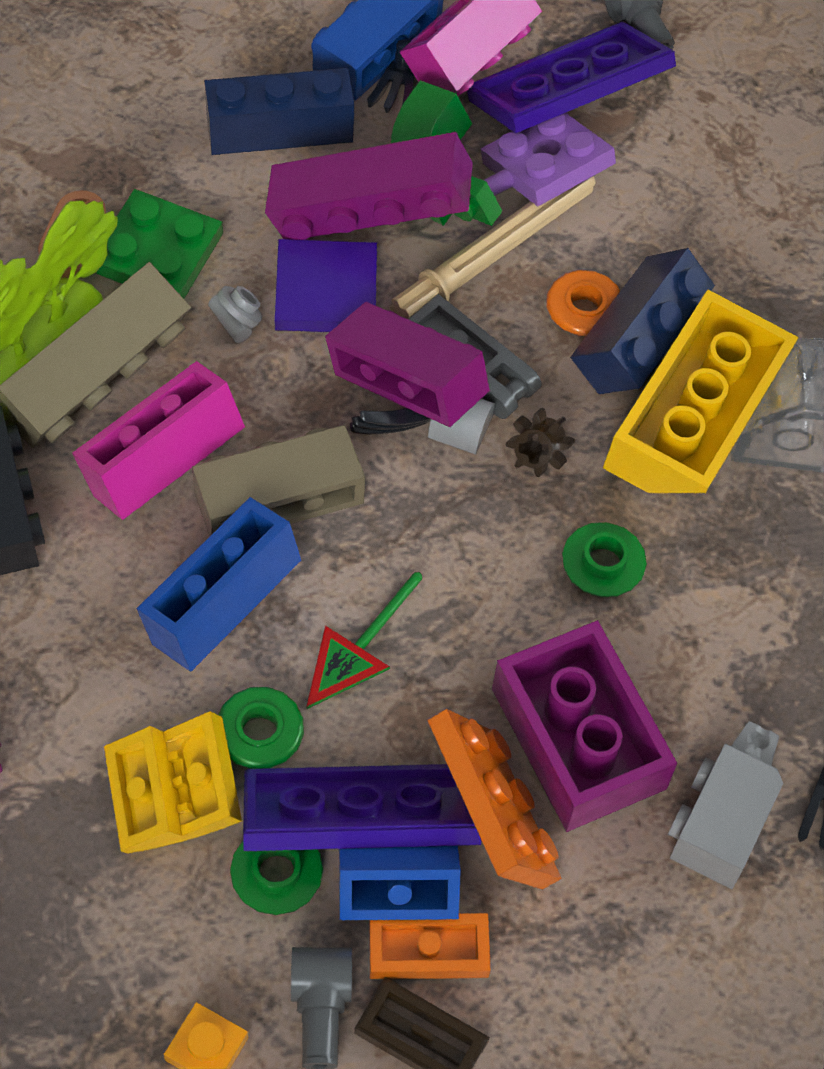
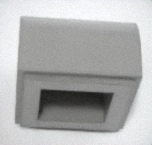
[428,399,495,455]

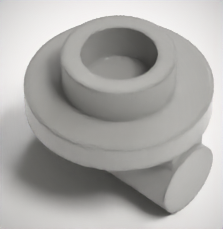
[208,286,262,343]

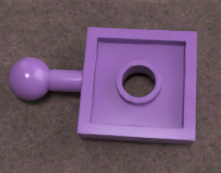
[481,113,616,207]

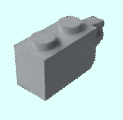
[668,721,783,889]

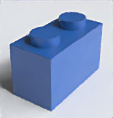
[339,846,461,920]

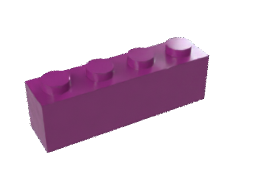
[265,132,473,240]

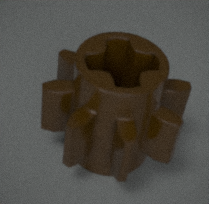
[506,408,575,477]

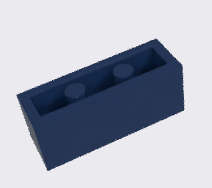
[204,68,355,155]
[570,248,715,394]

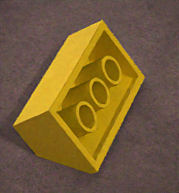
[603,290,798,493]

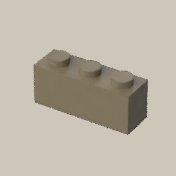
[192,425,365,537]

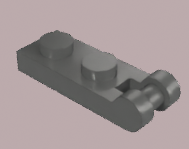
[408,294,542,419]

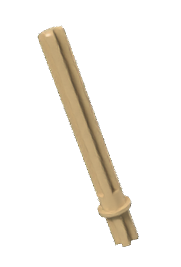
[390,176,596,319]

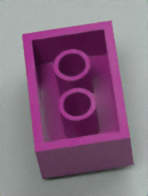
[492,620,677,832]

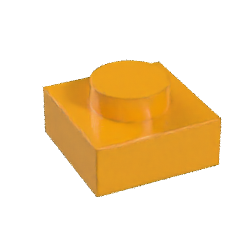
[164,1002,249,1069]

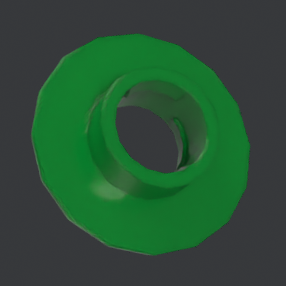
[562,522,647,598]
[218,687,304,769]
[230,841,323,915]

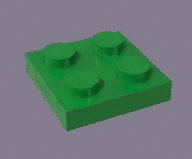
[95,189,223,299]

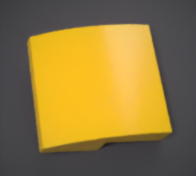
[104,711,242,854]

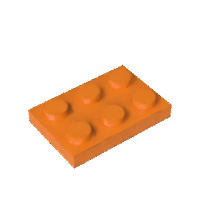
[427,709,562,890]

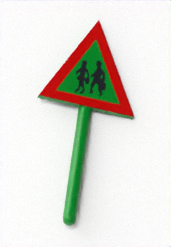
[306,572,422,709]

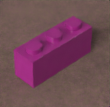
[325,302,490,427]

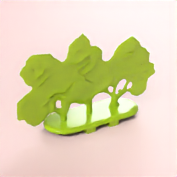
[0,201,118,420]

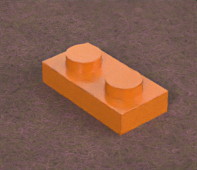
[369,913,491,979]

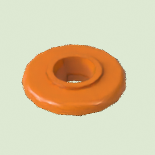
[546,270,620,336]

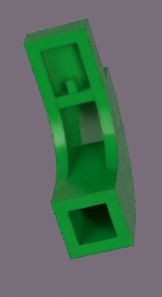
[391,80,502,226]

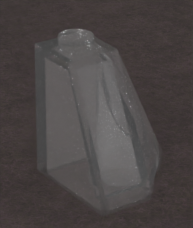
[731,338,824,473]

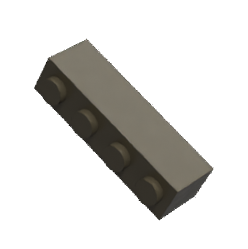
[0,262,191,448]

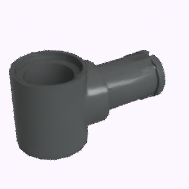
[604,0,675,50]
[291,947,352,1069]

